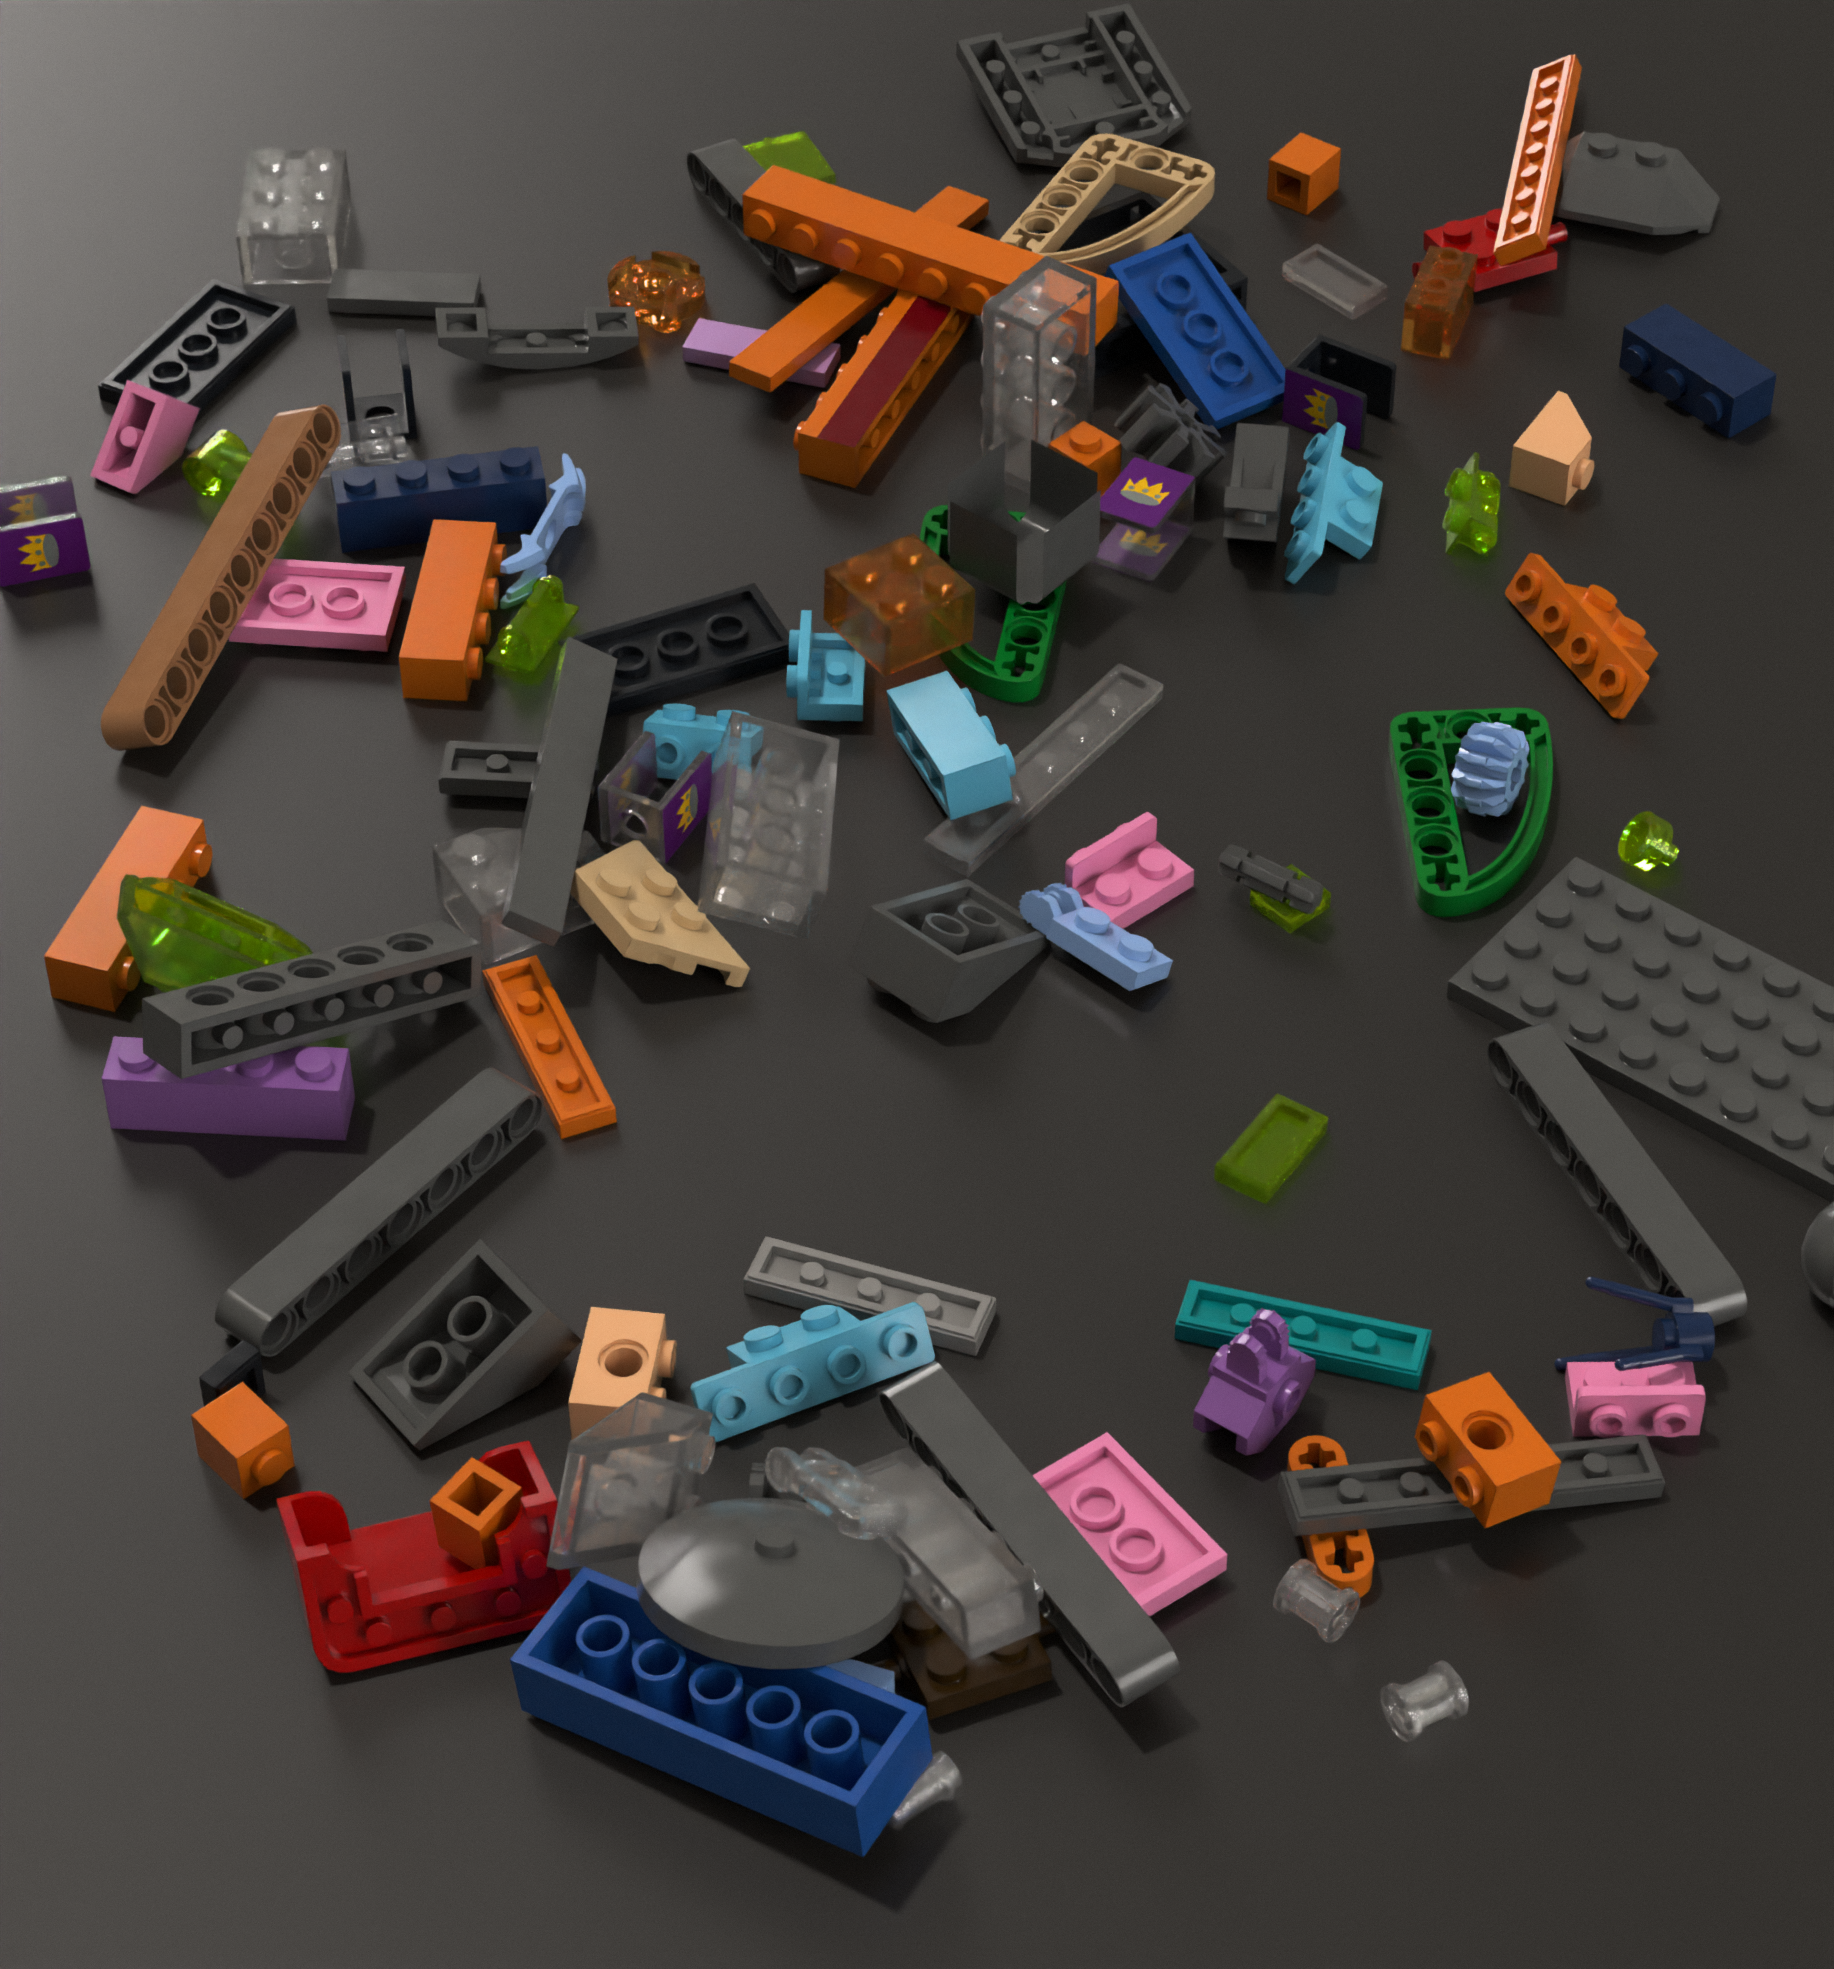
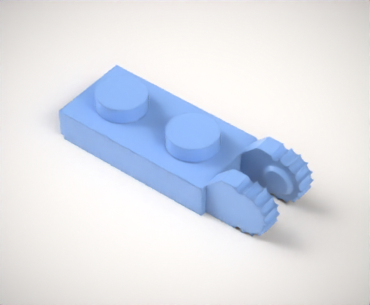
[1018,882,1173,991]

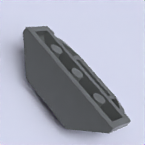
[1553,132,1720,235]

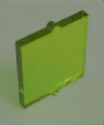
[743,131,836,184]

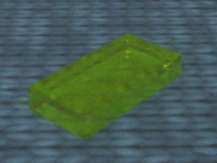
[1214,1093,1328,1204]

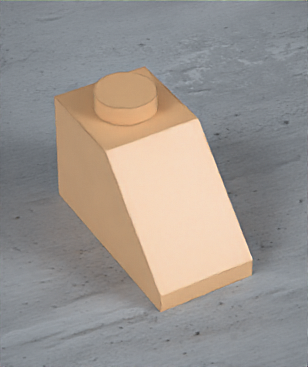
[1509,391,1594,506]

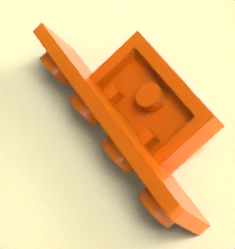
[1505,553,1659,719]

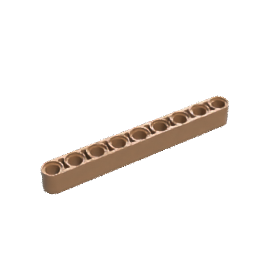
[101,404,341,751]

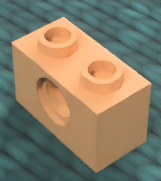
[568,1307,677,1451]

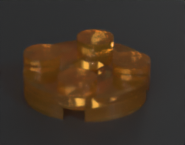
[607,251,706,333]

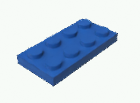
[1105,232,1285,430]

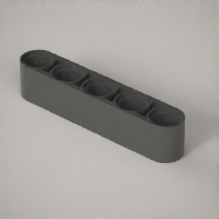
[686,138,840,293]

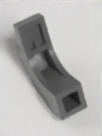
[1223,423,1290,543]

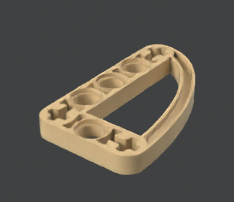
[999,134,1215,275]

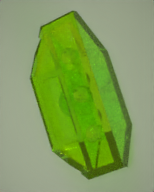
[117,874,313,993]

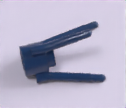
[1554,1277,1715,1371]

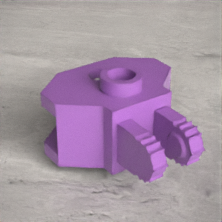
[1193,1308,1316,1456]

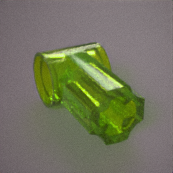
[182,430,252,496]

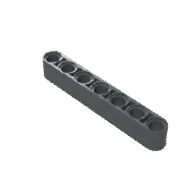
[1487,1022,1747,1326]
[215,1067,544,1357]
[878,1361,1180,1707]

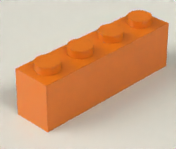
[399,519,507,701]
[44,806,213,1012]

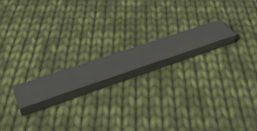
[501,637,617,947]

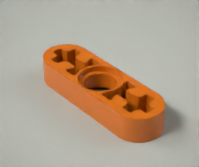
[1287,1435,1374,1602]

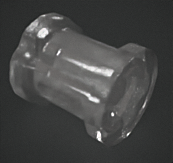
[1273,1559,1361,1644]
[1380,1660,1469,1742]

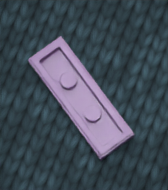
[682,318,841,388]

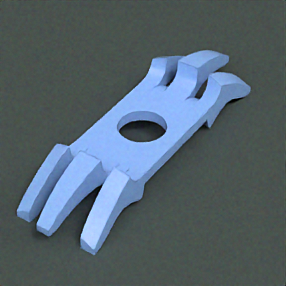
[500,453,586,609]

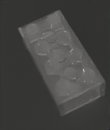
[980,256,1097,494]
[698,711,839,939]

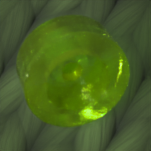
[1618,811,1678,871]

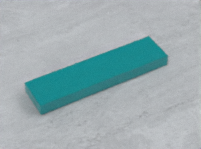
[1174,1280,1432,1390]

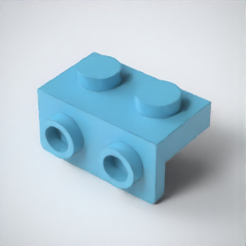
[786,610,866,722]
[643,704,764,788]

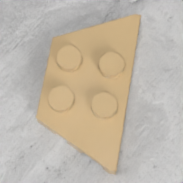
[570,840,750,987]

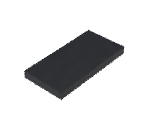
[98,279,296,414]
[558,583,789,718]

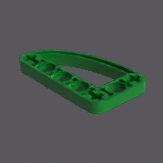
[918,505,1067,702]
[1388,707,1553,917]

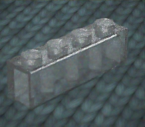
[840,1446,1043,1660]

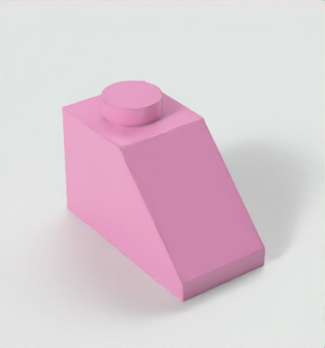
[90,380,200,495]

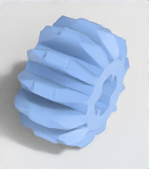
[1451,722,1530,817]

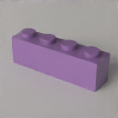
[102,1036,355,1141]

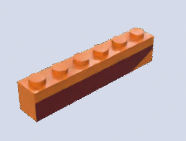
[793,288,975,488]

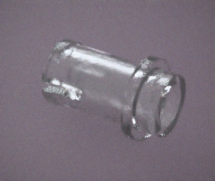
[888,1750,962,1831]

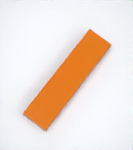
[482,955,617,1139]

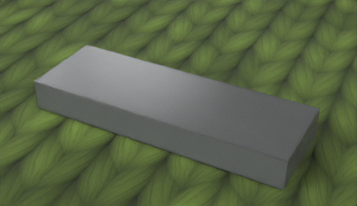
[327,269,481,316]

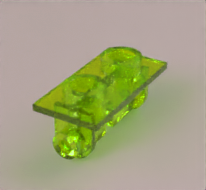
[1442,452,1501,554]
[485,575,579,675]

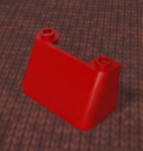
[276,1440,571,1673]

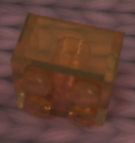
[823,533,975,677]

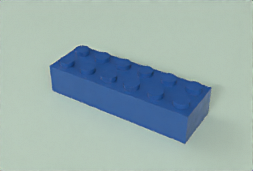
[510,1566,933,1857]

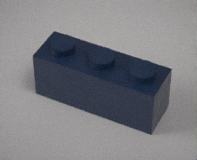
[1619,303,1777,439]

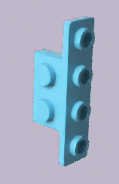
[1284,422,1383,584]
[690,1302,935,1444]

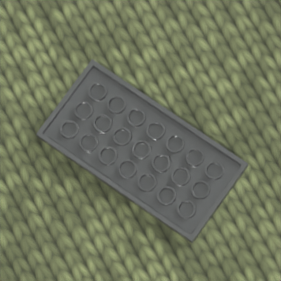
[1447,857,1834,1202]

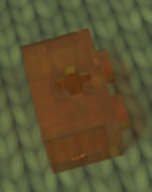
[1401,246,1478,360]

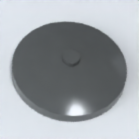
[636,1498,904,1669]

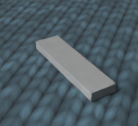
[743,1236,996,1356]

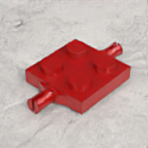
[1412,209,1568,293]

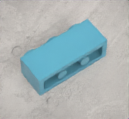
[886,670,1016,820]

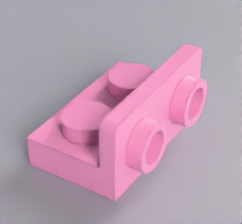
[1065,812,1194,929]
[1565,1362,1706,1438]

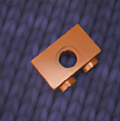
[1415,1372,1561,1528]

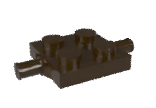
[870,1572,1056,1720]

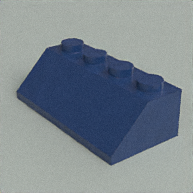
[330,446,547,553]

